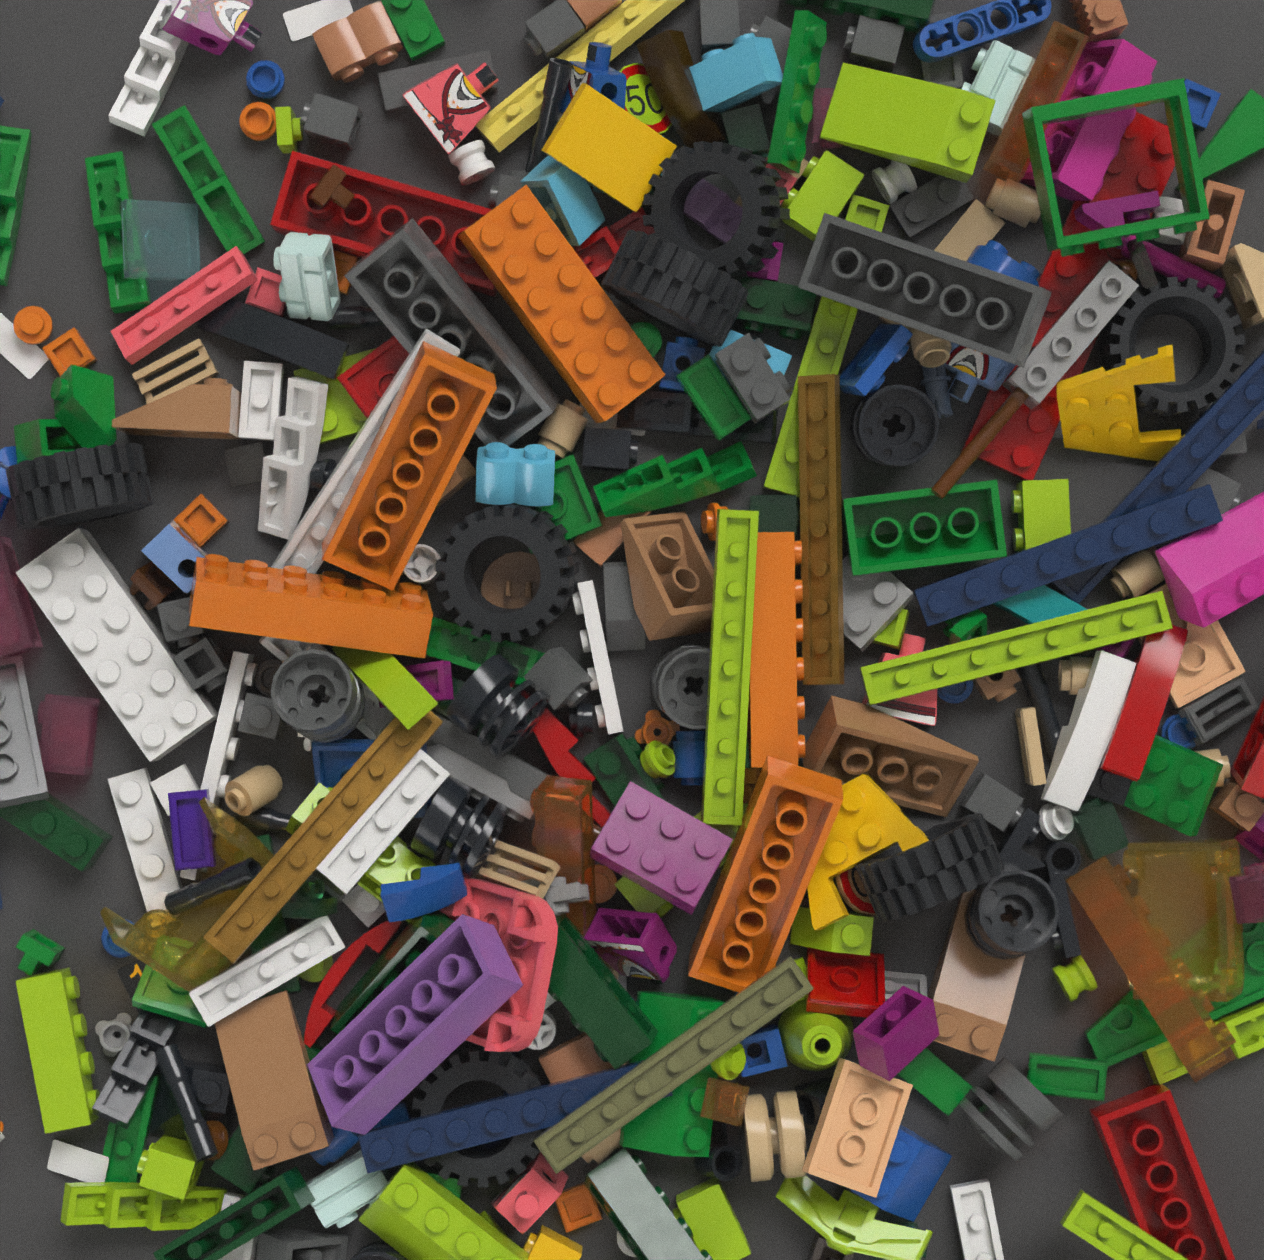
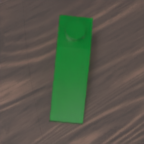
[1175,89,1264,192]

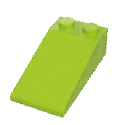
[820,63,996,183]

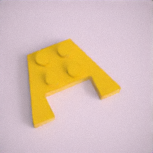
[1056,345,1182,461]
[807,774,929,931]

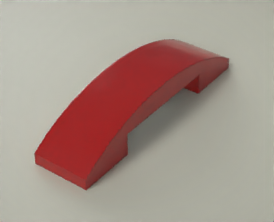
[304,920,405,1048]

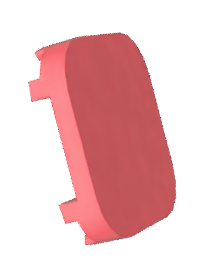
[439,878,558,1052]

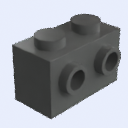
[714,333,792,424]

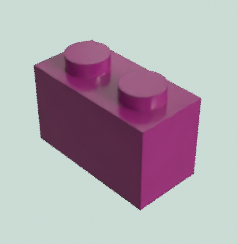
[853,986,940,1081]

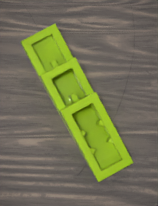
[332,646,438,730]
[1142,1001,1264,1085]
[61,1182,227,1231]

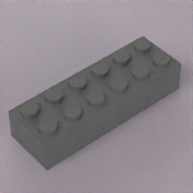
[798,213,1052,367]
[344,218,560,446]

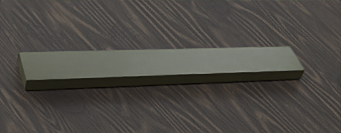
[533,956,814,1174]

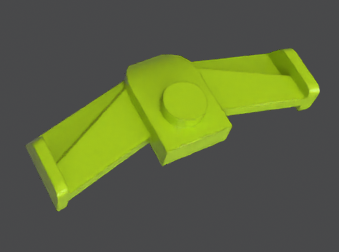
[775,1176,933,1260]

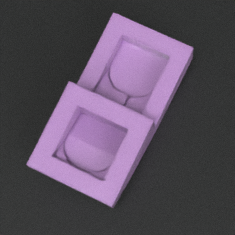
[684,179,742,244]

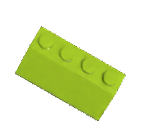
[358,1162,529,1260]

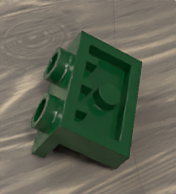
[734,277,816,340]
[583,733,665,806]

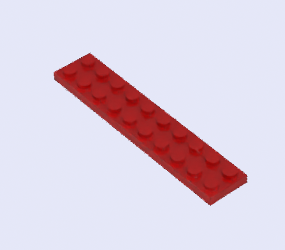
[961,112,1175,481]

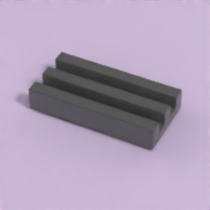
[1178,675,1259,745]

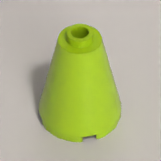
[778,999,854,1071]

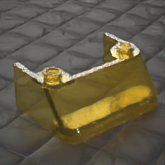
[100,797,274,991]

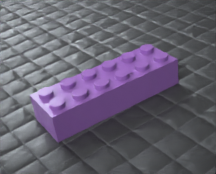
[307,914,523,1135]

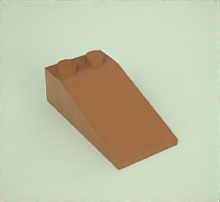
[802,695,979,817]
[927,889,1026,1062]
[214,990,334,1170]

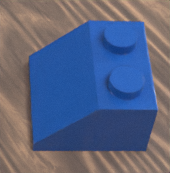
[850,1124,952,1222]

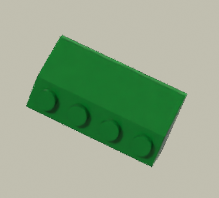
[842,480,1007,576]
[619,991,725,1157]

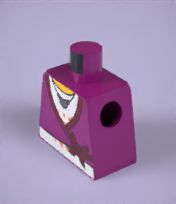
[162,0,263,55]
[584,908,677,985]

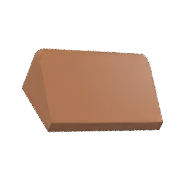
[573,510,652,568]

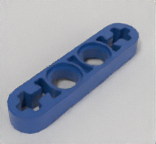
[913,0,1052,63]

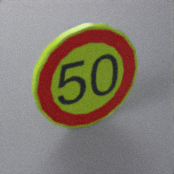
[619,63,672,135]

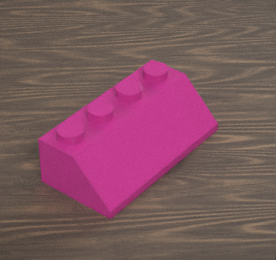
[1017,39,1158,201]
[1155,491,1264,628]

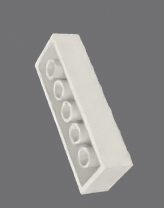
[16,528,219,762]

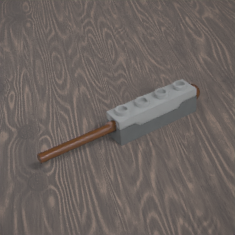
[931,258,1139,499]
[392,710,602,842]

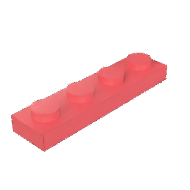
[110,246,258,365]

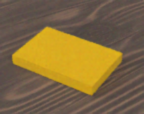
[541,83,677,213]

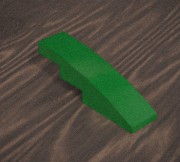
[152,104,265,254]
[0,126,32,286]
[85,151,151,314]
[593,441,757,517]
[426,617,581,685]

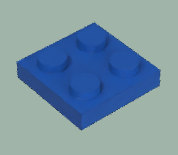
[839,324,913,396]

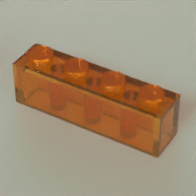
[983,20,1089,183]
[530,775,596,937]

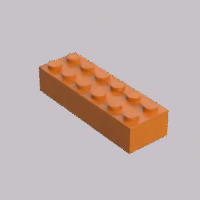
[458,185,665,424]
[322,341,497,591]
[747,532,805,768]
[189,554,433,658]
[688,755,843,992]

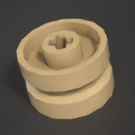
[741,1090,807,1182]

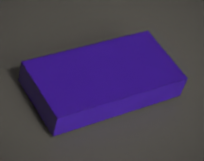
[168,789,216,871]

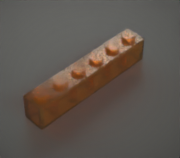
[1066,856,1237,1083]

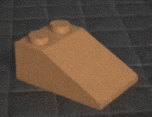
[112,378,241,440]
[621,511,714,641]

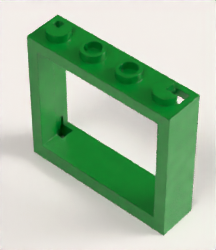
[1022,78,1210,257]

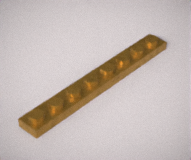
[798,374,845,685]
[203,711,443,963]

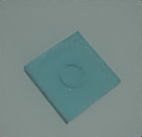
[121,199,201,281]

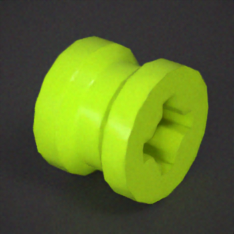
[1052,955,1098,1002]

